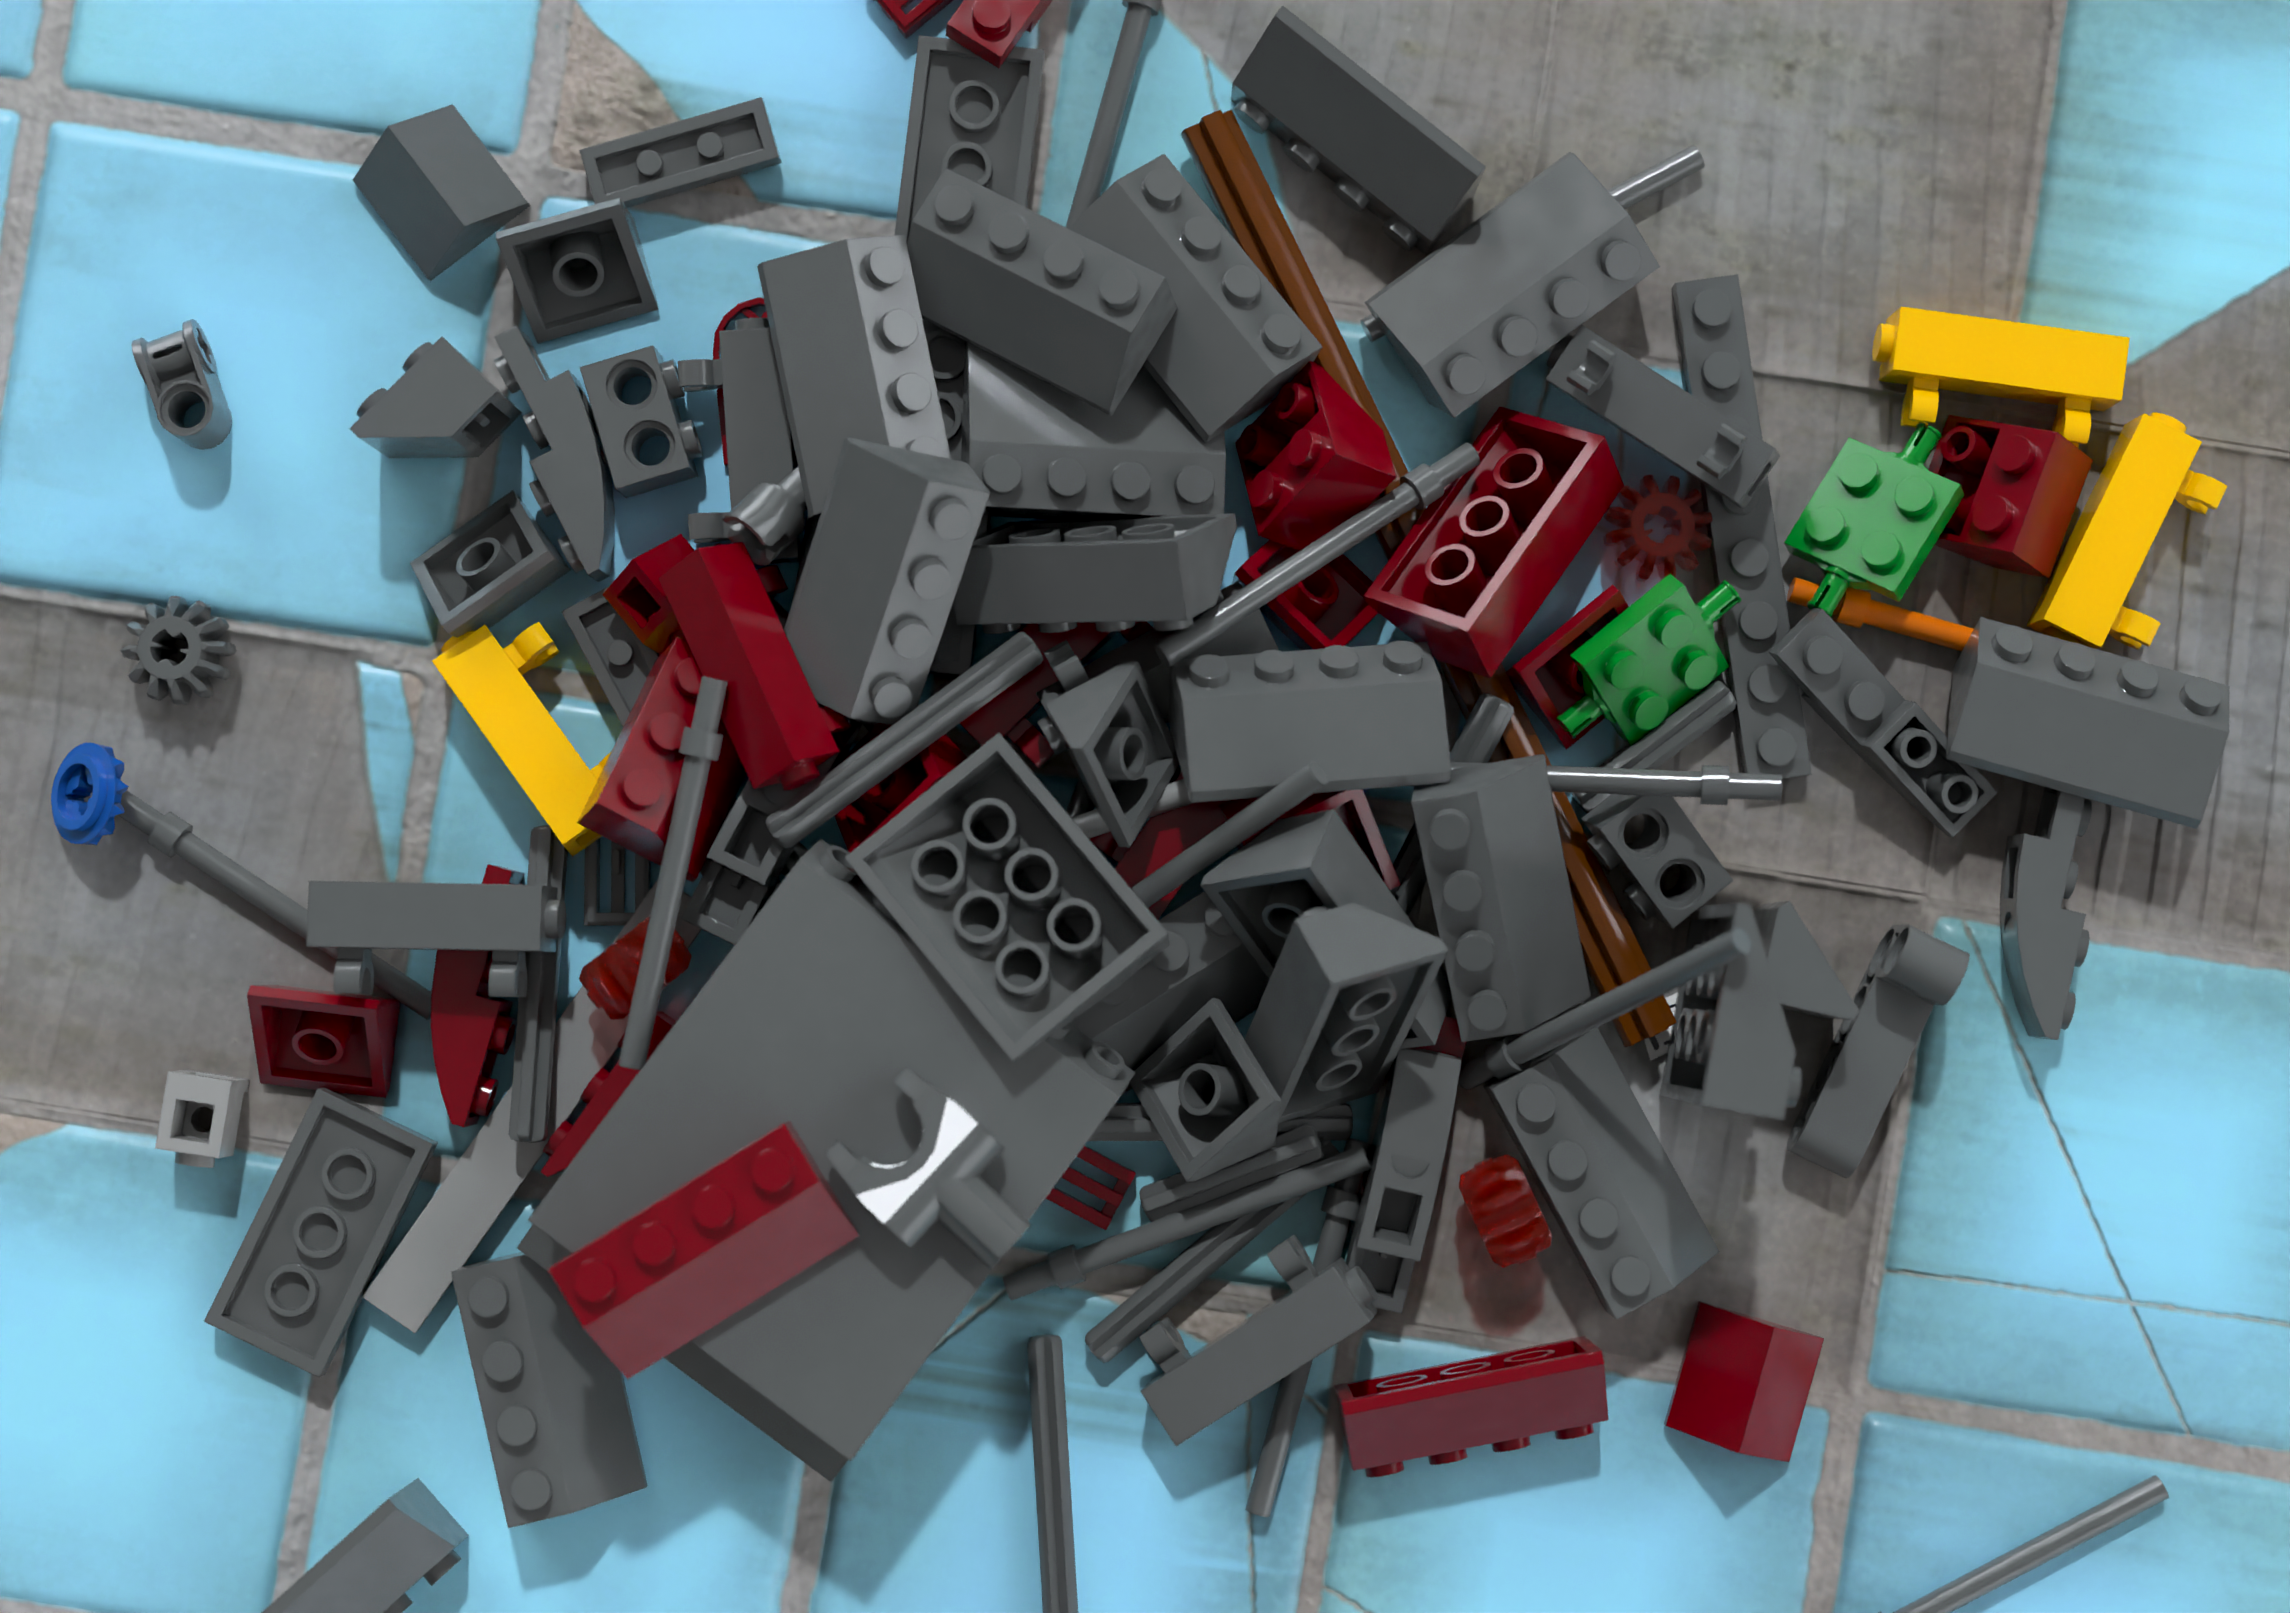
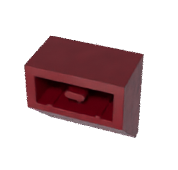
[1235,361,1397,550]
[1928,415,2093,578]

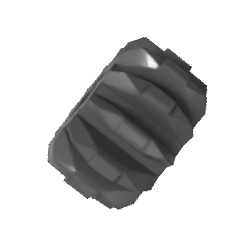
[120,596,237,706]

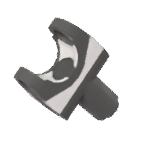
[825,1067,1031,1269]

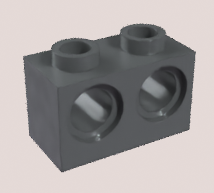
[580,345,703,498]
[1581,794,1733,928]

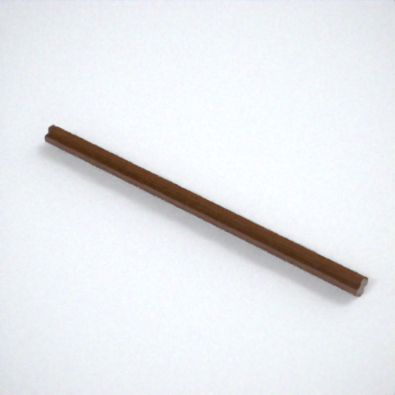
[1181,109,1677,1047]

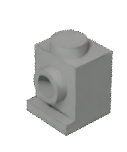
[155,1070,250,1168]

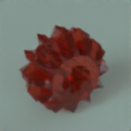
[1603,474,1713,582]
[579,916,692,1020]
[1459,1154,1552,1268]

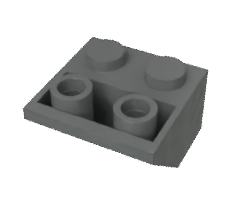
[349,336,522,458]

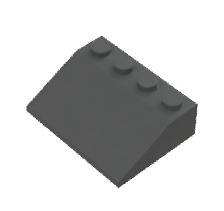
[961,341,1226,520]
[845,733,1170,1063]
[1660,902,1802,1120]

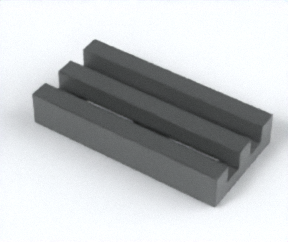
[584,838,651,926]

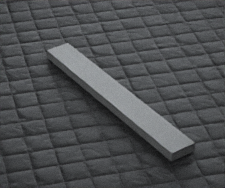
[362,880,702,1333]

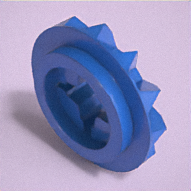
[51,743,129,845]

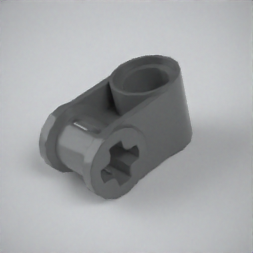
[131,319,232,450]

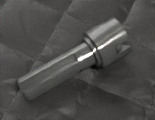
[722,467,807,565]

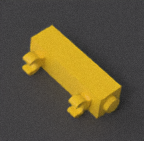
[1872,306,2130,448]
[2026,412,2228,650]
[432,622,611,857]

